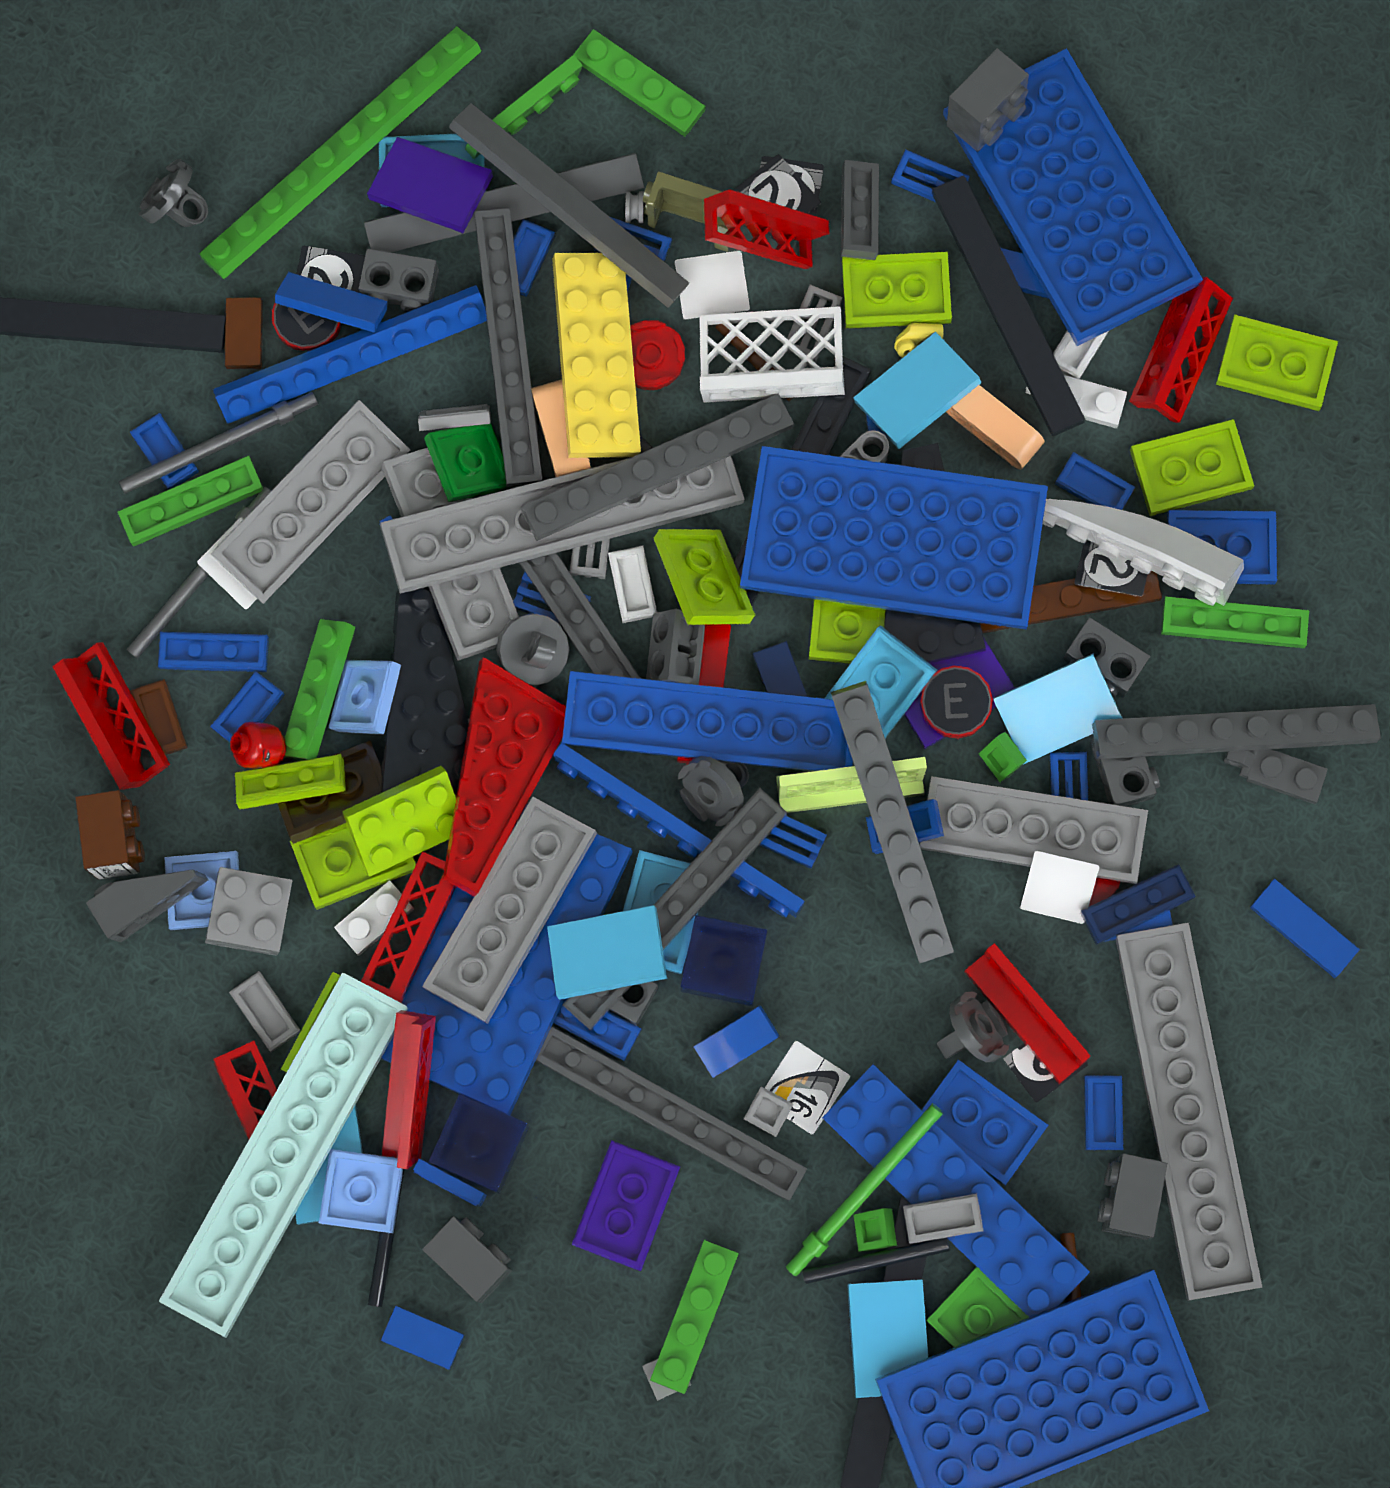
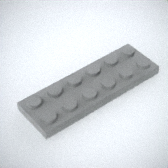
[211,400,410,604]
[381,448,519,661]
[920,776,1148,884]
[422,797,597,1024]

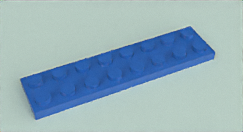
[562,671,853,772]
[822,1064,1090,1317]

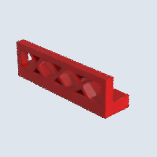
[704,189,829,269]
[1129,277,1233,423]
[52,642,170,790]
[361,852,456,1003]
[964,943,1091,1084]
[382,1010,436,1169]
[214,1041,277,1139]

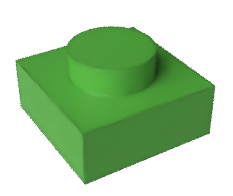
[979,732,1027,782]
[854,1208,897,1252]

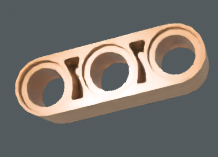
[531,380,591,477]
[946,385,1045,470]

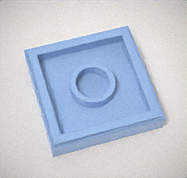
[329,660,401,734]
[164,851,239,930]
[319,1149,403,1233]

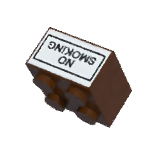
[75,790,145,879]

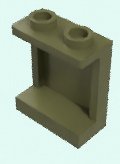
[643,172,729,252]

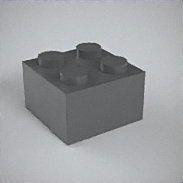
[947,48,1029,152]
[1097,1154,1168,1240]
[422,1216,512,1303]

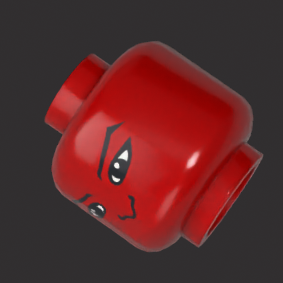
[230,721,286,769]

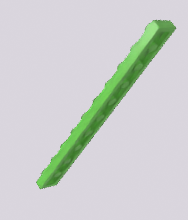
[199,26,481,279]

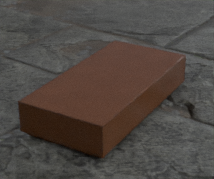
[225,297,263,369]
[130,679,188,759]

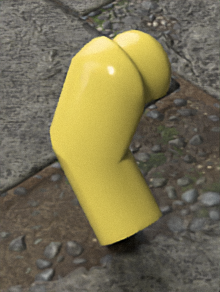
[894,323,943,358]

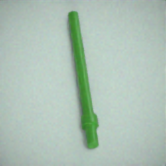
[786,1103,943,1276]

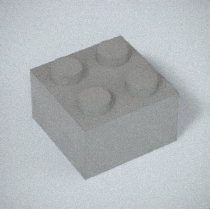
[205,867,292,956]

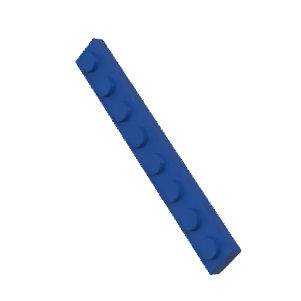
[213,285,487,424]
[553,742,805,918]

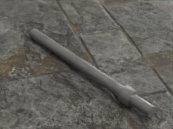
[119,392,318,494]
[126,487,271,659]

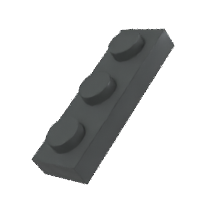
[841,160,879,260]

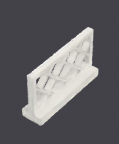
[700,307,845,403]

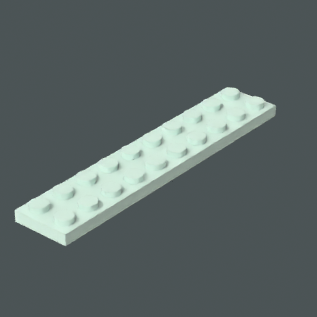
[159,973,408,1338]

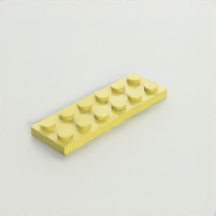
[552,253,641,458]

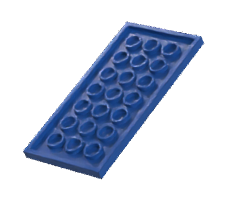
[943,48,1203,346]
[740,446,1048,630]
[381,804,633,1116]
[875,1269,1209,1488]

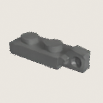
[1224,749,1328,804]

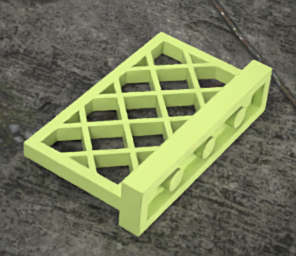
[776,757,927,813]

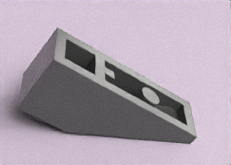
[86,870,208,942]

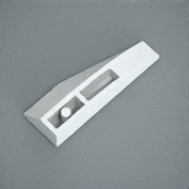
[1043,499,1244,606]

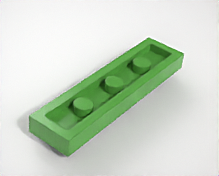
[574,29,705,137]
[465,55,583,159]
[118,456,263,547]
[1161,596,1309,648]
[284,619,355,761]
[650,1240,739,1395]

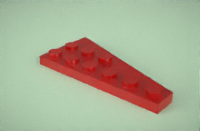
[443,657,566,897]

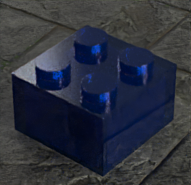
[681,915,767,1006]
[429,1093,530,1194]

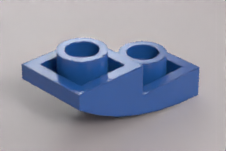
[694,1005,779,1077]

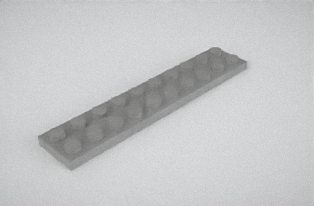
[380,456,745,594]
[1116,923,1262,1301]

